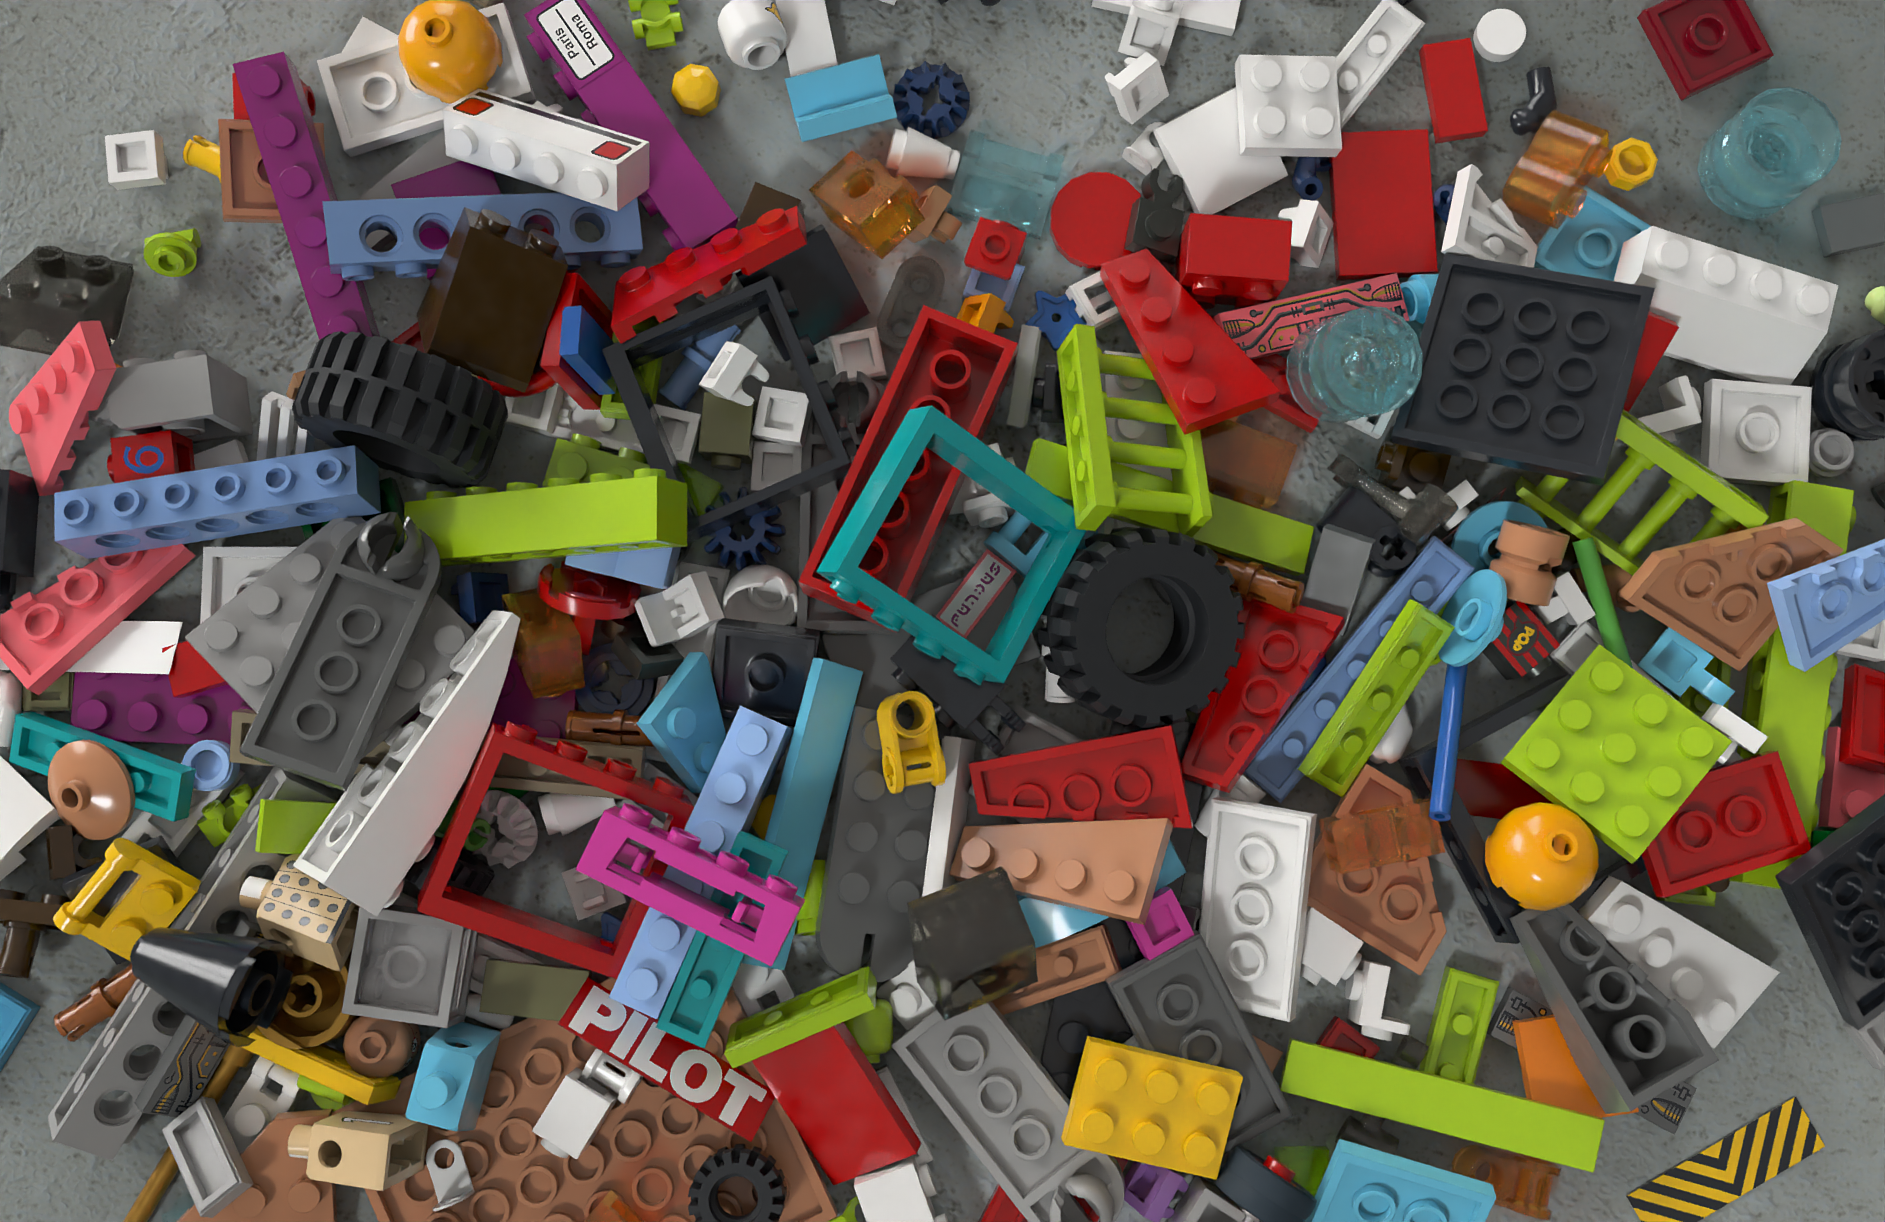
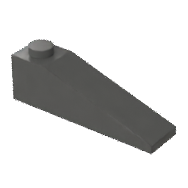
[1510,904,1719,1114]

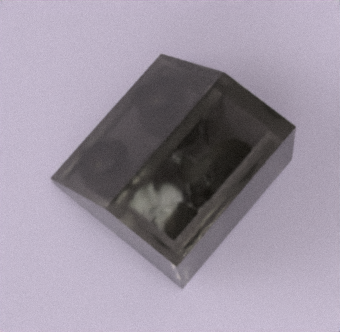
[0,246,134,355]
[907,866,1038,1021]

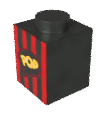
[1482,600,1560,680]

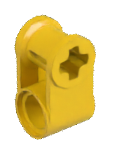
[877,691,946,794]

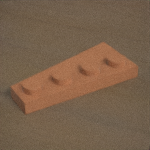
[949,818,1173,925]

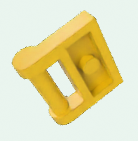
[53,838,201,962]

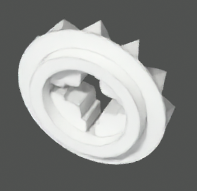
[472,790,538,869]

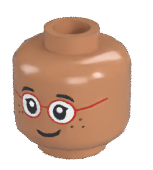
[343,1016,421,1079]

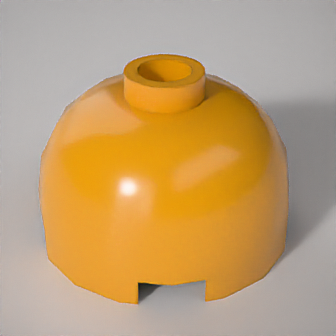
[398,0,503,104]
[1485,802,1599,911]

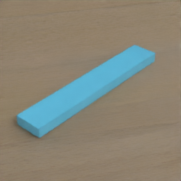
[742,657,863,970]

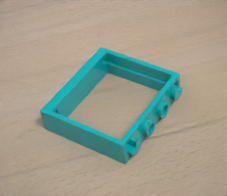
[816,406,1087,685]

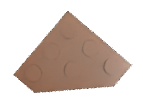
[1619,518,1843,672]
[1307,764,1447,976]
[176,1109,337,1222]

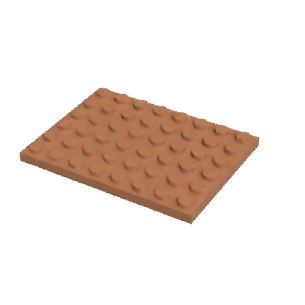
[332,977,838,1222]

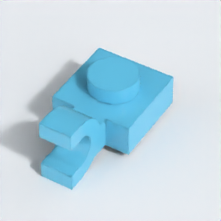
[1637,627,1735,706]

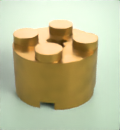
[258,947,360,1049]

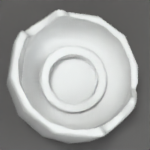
[721,565,798,626]

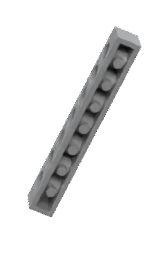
[48,767,339,1161]

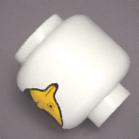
[718,0,787,70]

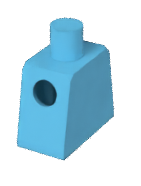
[406,1022,501,1132]

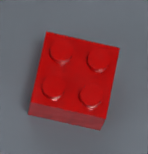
[1175,213,1293,310]

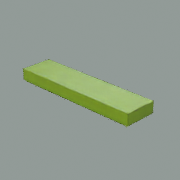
[1298,599,1455,798]

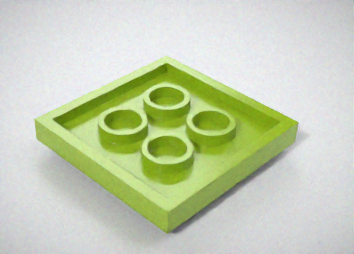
[1501,644,1733,864]

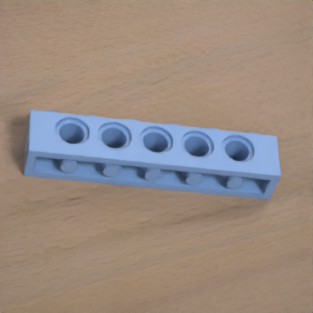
[322,192,643,281]
[54,445,381,559]

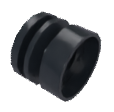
[1810,328,1885,441]

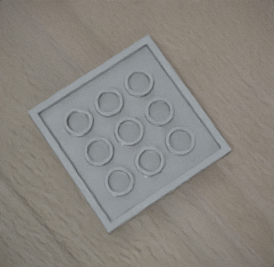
[185,516,475,787]

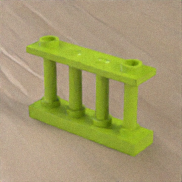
[1057,324,1214,537]
[1515,409,1769,576]

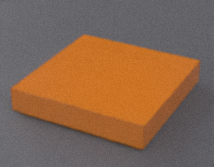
[1512,1015,1639,1118]

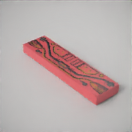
[1212,273,1409,360]

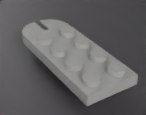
[891,979,1125,1222]

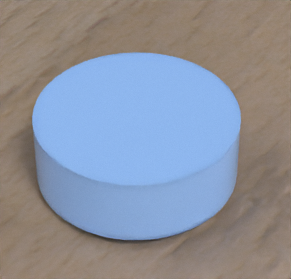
[182,740,240,791]

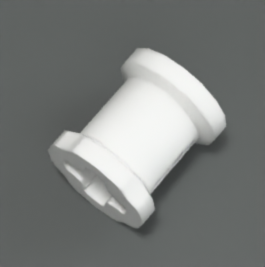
[581,1048,643,1104]

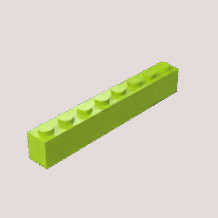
[1729,480,1856,890]

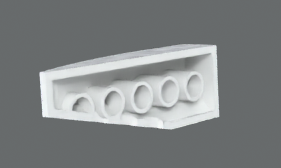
[293,610,520,916]

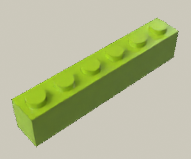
[404,468,687,567]

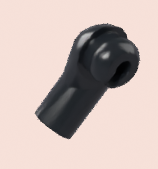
[1510,67,1557,136]

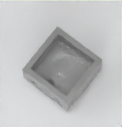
[342,905,479,1028]

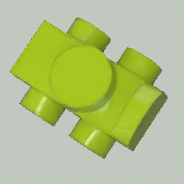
[628,0,684,51]
[197,783,263,848]

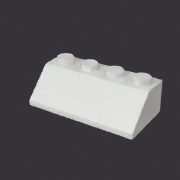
[1614,226,1838,385]

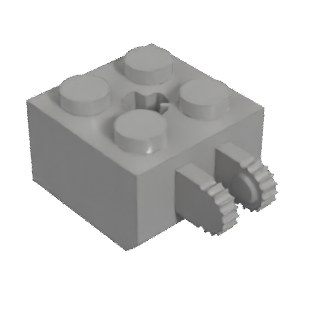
[88,350,253,444]

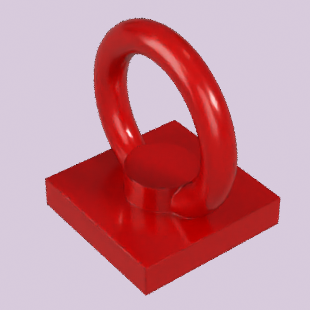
[477,273,613,410]

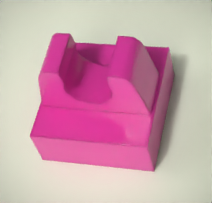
[1126,886,1195,960]

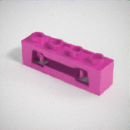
[575,803,806,967]

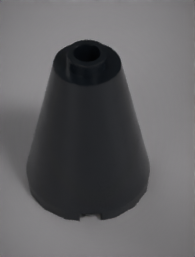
[130,927,293,1047]

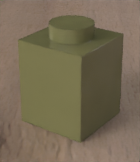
[698,392,758,471]

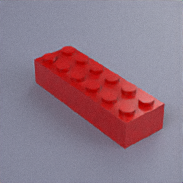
[798,305,1018,633]

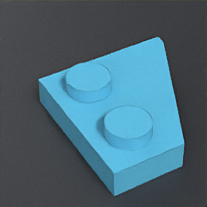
[637,652,726,793]

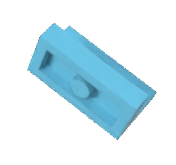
[784,54,897,142]

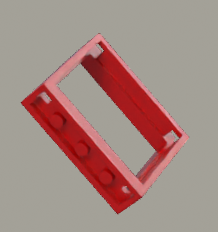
[417,721,694,979]

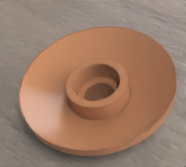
[48,740,135,840]

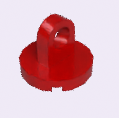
[537,561,642,655]

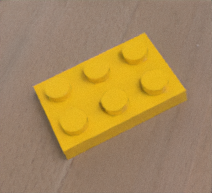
[1061,1036,1243,1180]

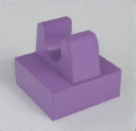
[1124,1161,1188,1222]

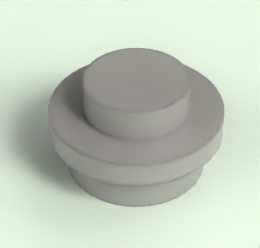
[1809,428,1854,478]

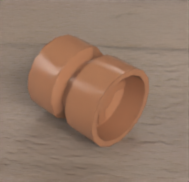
[1489,519,1570,606]

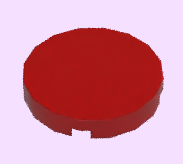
[1050,172,1141,270]

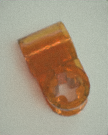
[1452,1145,1562,1220]

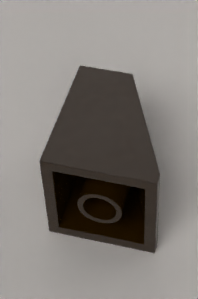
[417,207,568,393]

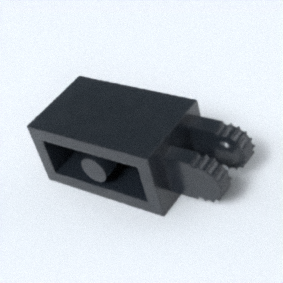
[0,469,39,614]
[890,614,1026,756]

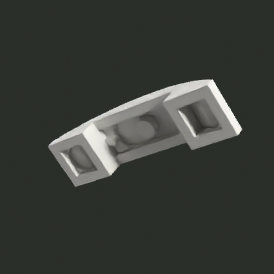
[505,383,702,465]

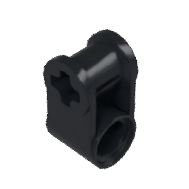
[1316,486,1416,578]

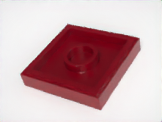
[1637,0,1774,101]

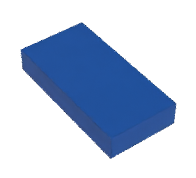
[559,306,616,395]

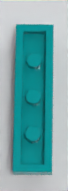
[9,711,196,822]
[656,831,789,1048]

